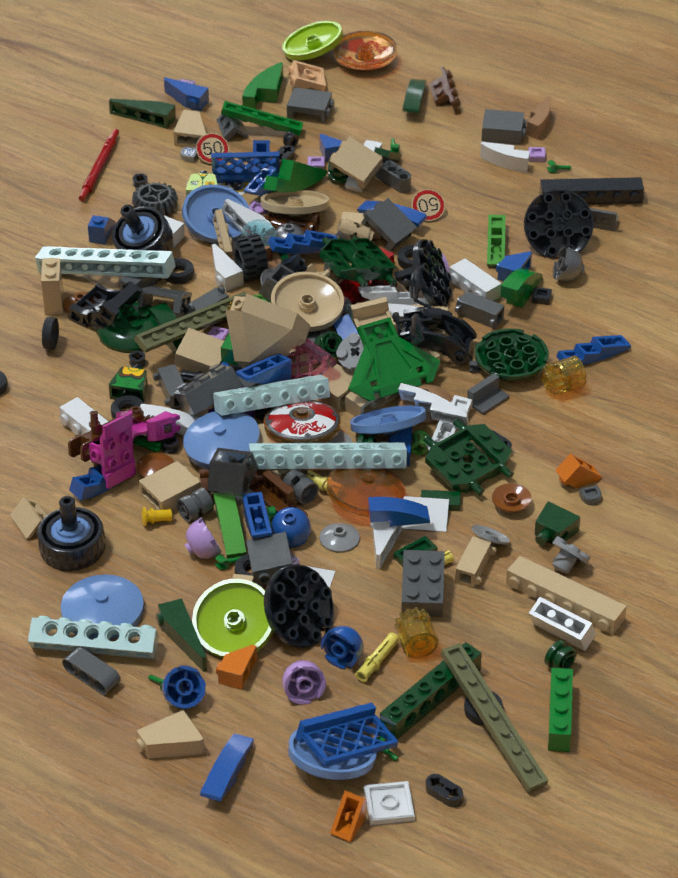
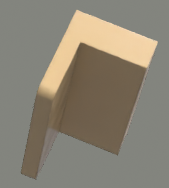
[10,497,47,539]

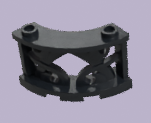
[68,281,143,330]
[399,307,477,366]

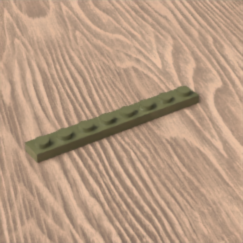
[134,291,246,353]
[440,643,548,792]

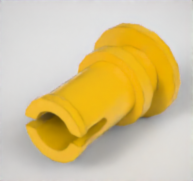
[141,507,172,526]

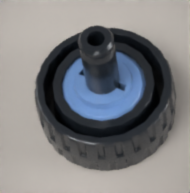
[112,204,173,251]
[37,496,105,571]

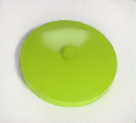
[282,21,343,61]
[192,579,273,658]

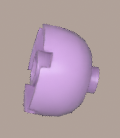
[185,518,222,559]
[282,661,326,704]

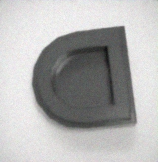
[579,485,601,505]

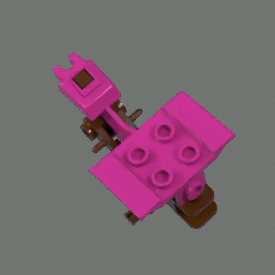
[68,406,181,489]

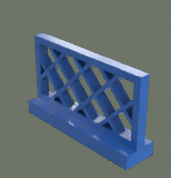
[211,151,280,183]
[295,702,398,766]

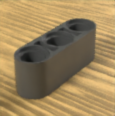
[374,156,411,193]
[62,647,121,695]

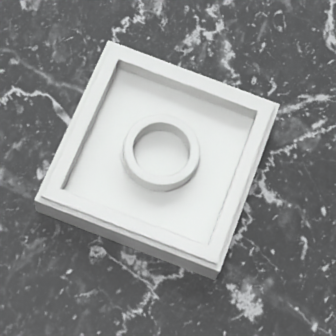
[364,781,415,826]

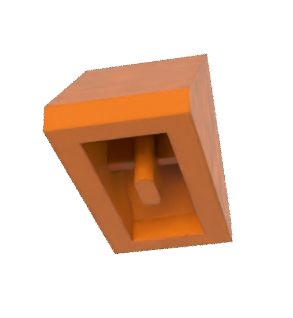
[330,791,366,842]

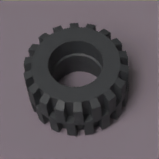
[233,233,268,281]

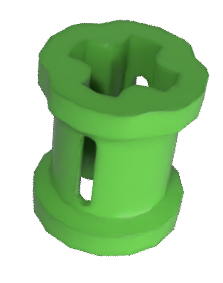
[411,430,429,455]

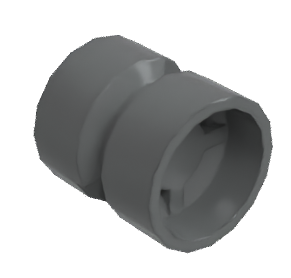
[283,469,319,505]
[176,488,214,522]

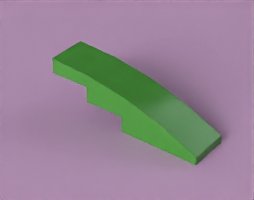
[487,214,506,266]
[213,488,246,558]

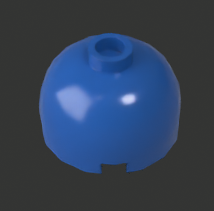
[271,507,311,548]
[320,626,364,669]
[162,666,206,709]

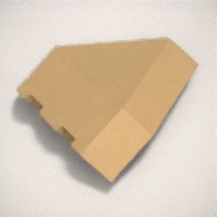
[226,294,310,368]

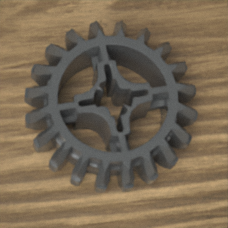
[132,182,178,215]

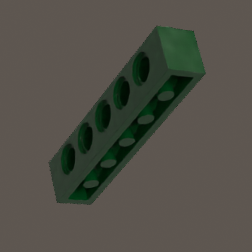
[380,642,482,740]

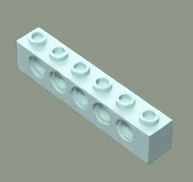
[213,375,330,416]
[28,616,159,659]

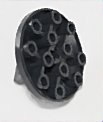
[524,189,594,258]
[394,239,453,307]
[264,564,334,648]

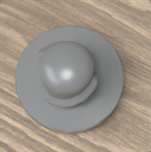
[552,536,591,574]

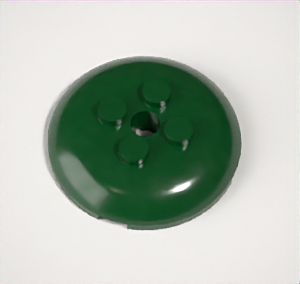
[96,302,158,353]
[475,328,549,381]

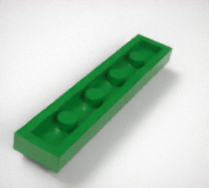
[221,101,303,136]

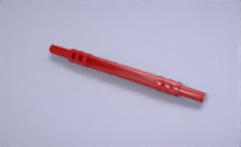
[78,129,119,202]

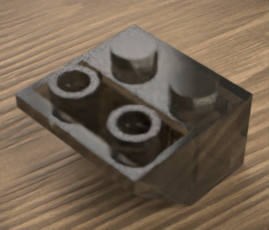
[207,448,259,497]

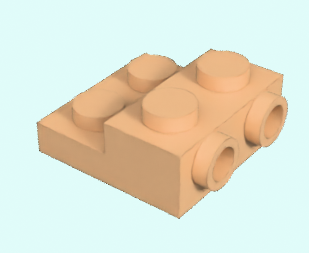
[287,60,326,91]

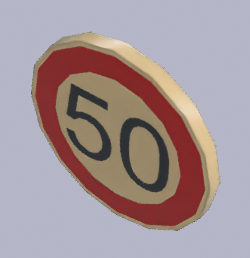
[196,133,229,164]
[411,189,445,222]

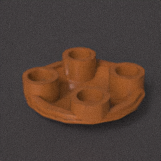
[137,453,174,478]

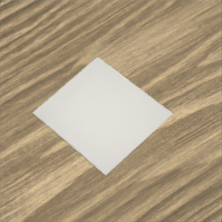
[402,496,449,532]

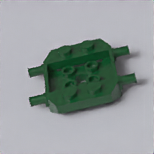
[319,236,399,288]
[423,419,514,496]

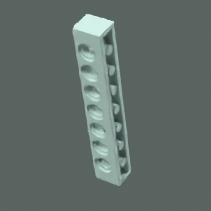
[35,247,175,278]
[249,443,407,469]

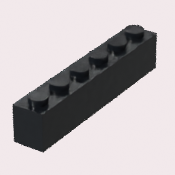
[539,177,644,204]

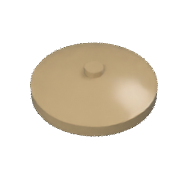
[261,190,329,216]
[271,272,344,332]

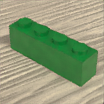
[548,668,573,752]

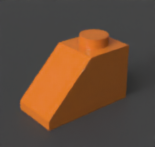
[555,453,602,488]
[216,645,257,690]

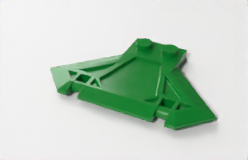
[348,317,441,402]

